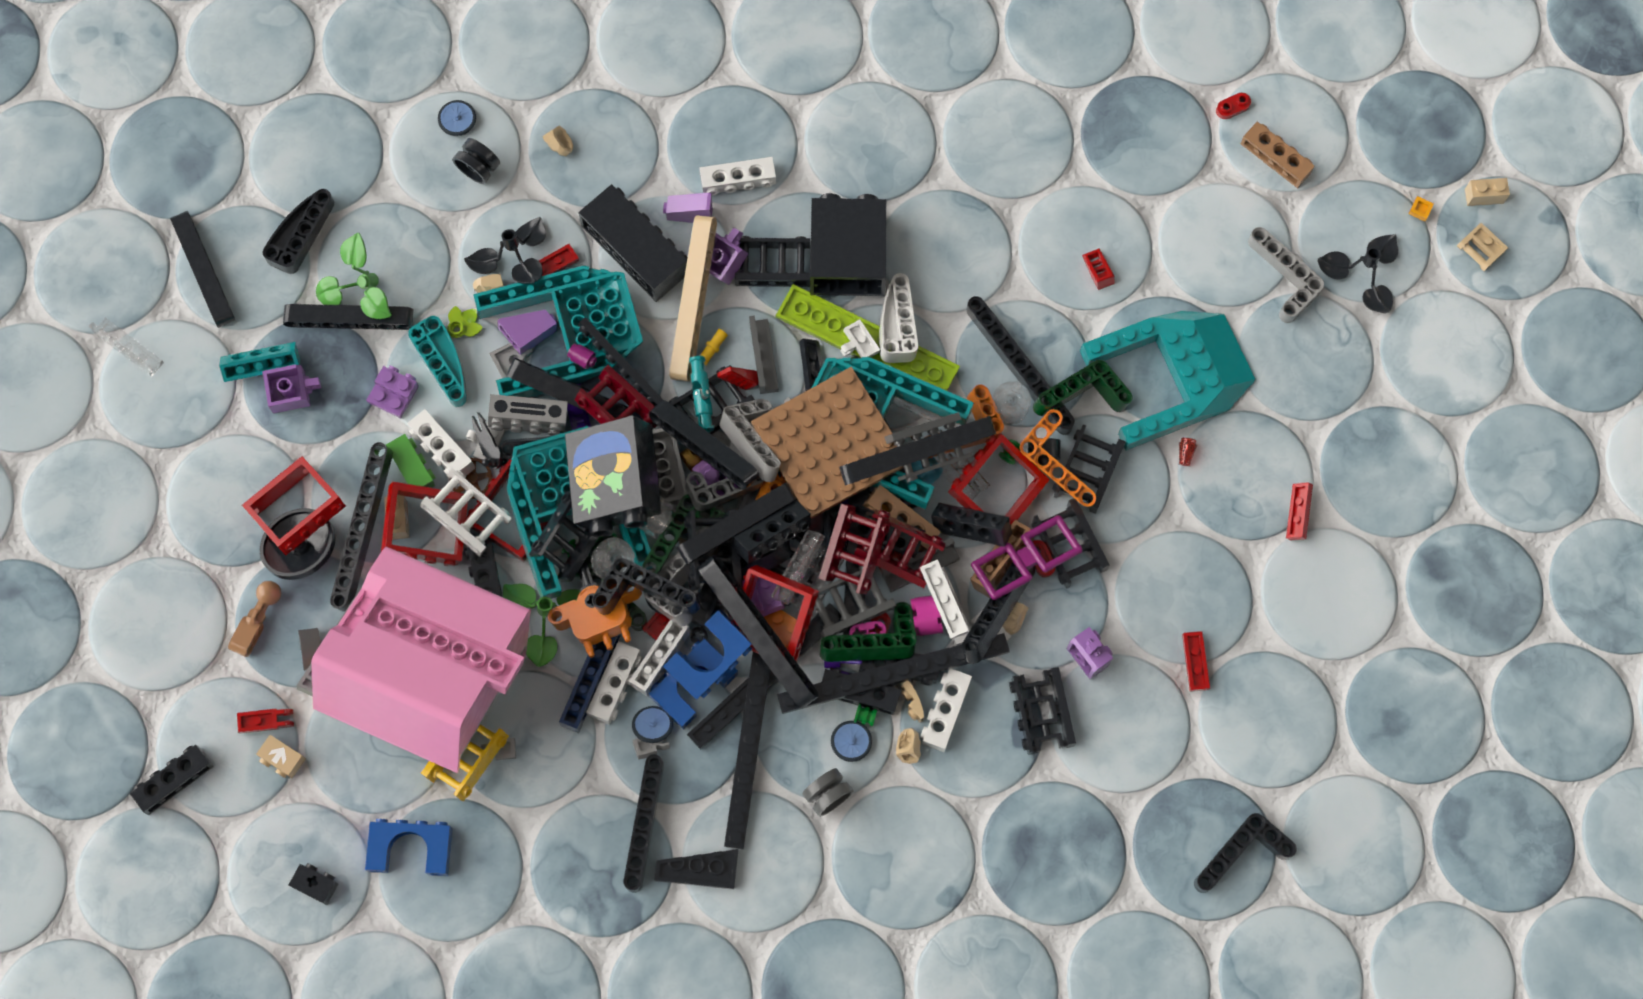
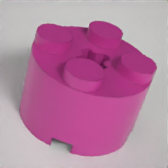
[910,595,943,636]

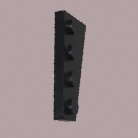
[654,849,739,890]

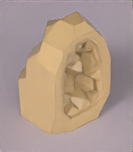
[542,125,573,156]
[473,274,504,293]
[1003,602,1028,635]
[896,728,921,764]

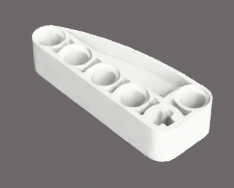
[879,273,918,363]

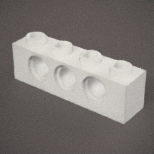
[699,157,776,196]
[407,409,475,479]
[629,620,691,697]
[586,641,643,725]
[920,669,972,752]

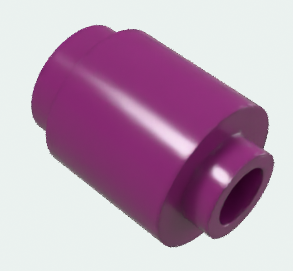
[567,344,597,369]

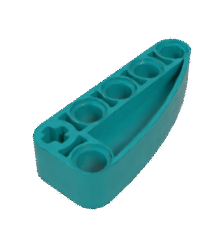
[408,316,467,407]

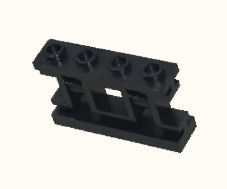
[1009,667,1076,755]

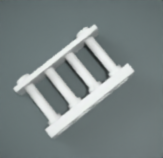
[420,468,512,556]
[920,559,971,645]

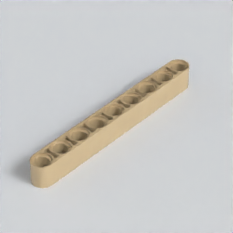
[669,215,717,381]

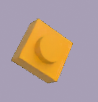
[1408,196,1434,221]

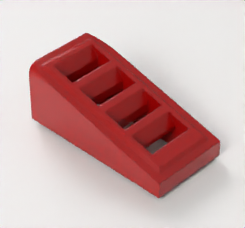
[1082,248,1115,290]
[717,367,759,390]

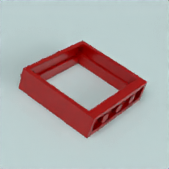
[948,434,1050,525]
[242,456,346,556]
[465,459,549,562]
[381,481,468,567]
[733,565,819,662]

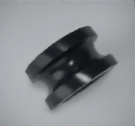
[690,627,708,644]

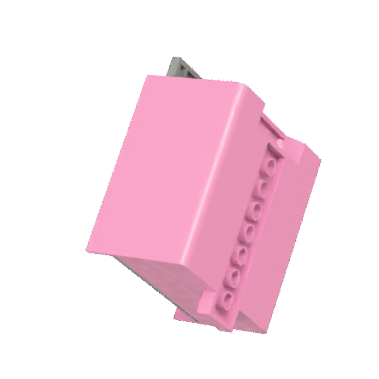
[297,547,531,773]

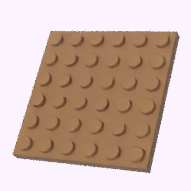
[751,367,904,519]

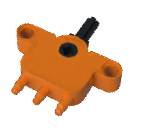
[548,563,642,658]

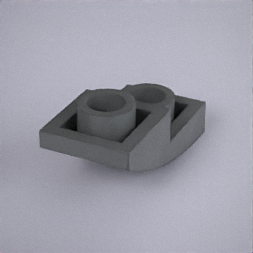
[298,628,321,671]

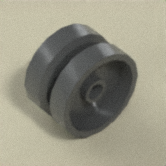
[802,768,854,817]

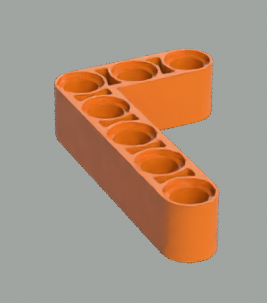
[924,384,1004,458]
[1020,409,1096,507]

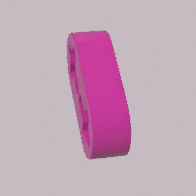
[849,621,886,635]

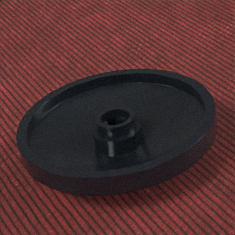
[259,508,336,580]

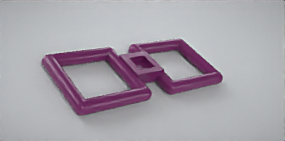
[971,515,1083,600]

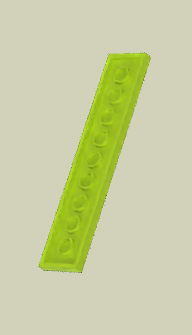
[775,284,960,391]

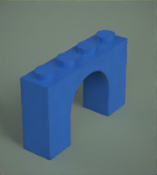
[663,609,753,700]
[649,638,738,730]
[365,819,453,876]

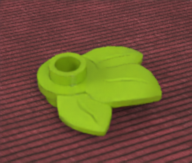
[447,306,483,338]

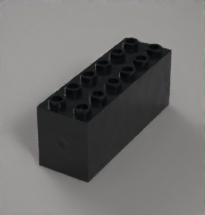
[578,184,688,302]

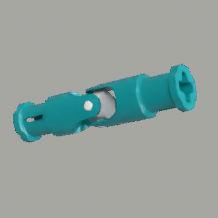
[689,356,714,433]

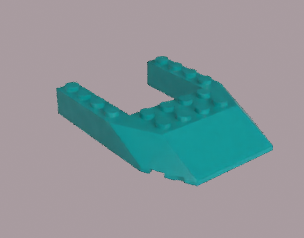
[473,266,643,398]
[1080,311,1256,451]
[812,357,974,510]
[507,426,653,599]

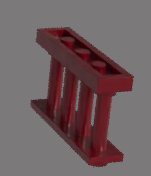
[574,365,658,429]
[818,504,890,594]
[854,509,946,588]

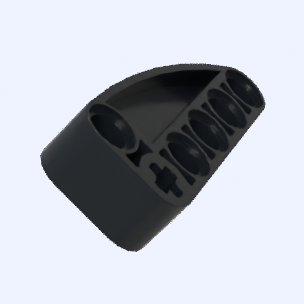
[262,189,334,274]

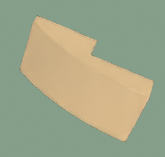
[901,681,924,723]

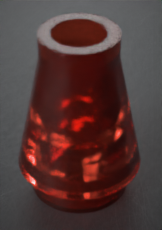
[1179,437,1198,466]

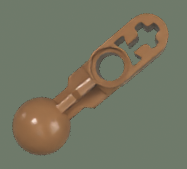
[228,581,282,657]

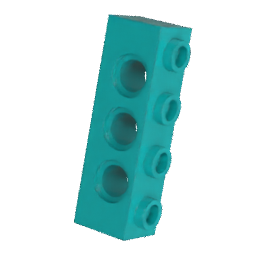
[219,342,300,382]

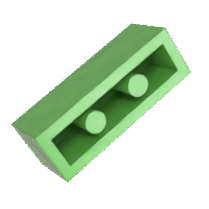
[386,434,436,488]

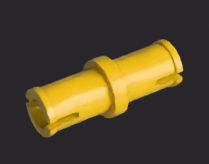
[699,329,728,366]

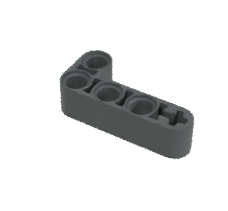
[685,471,764,511]

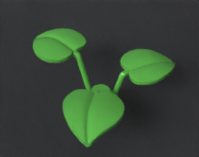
[316,233,391,319]
[503,584,581,667]

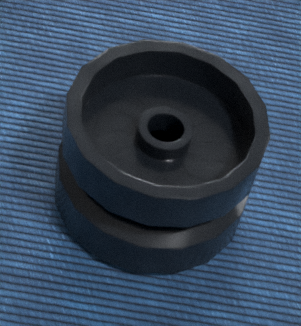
[452,138,500,184]

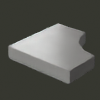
[489,343,532,378]

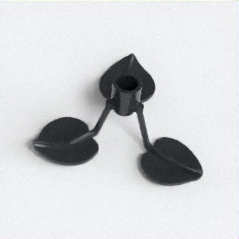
[464,217,546,284]
[1317,234,1398,313]

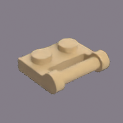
[1457,223,1508,271]

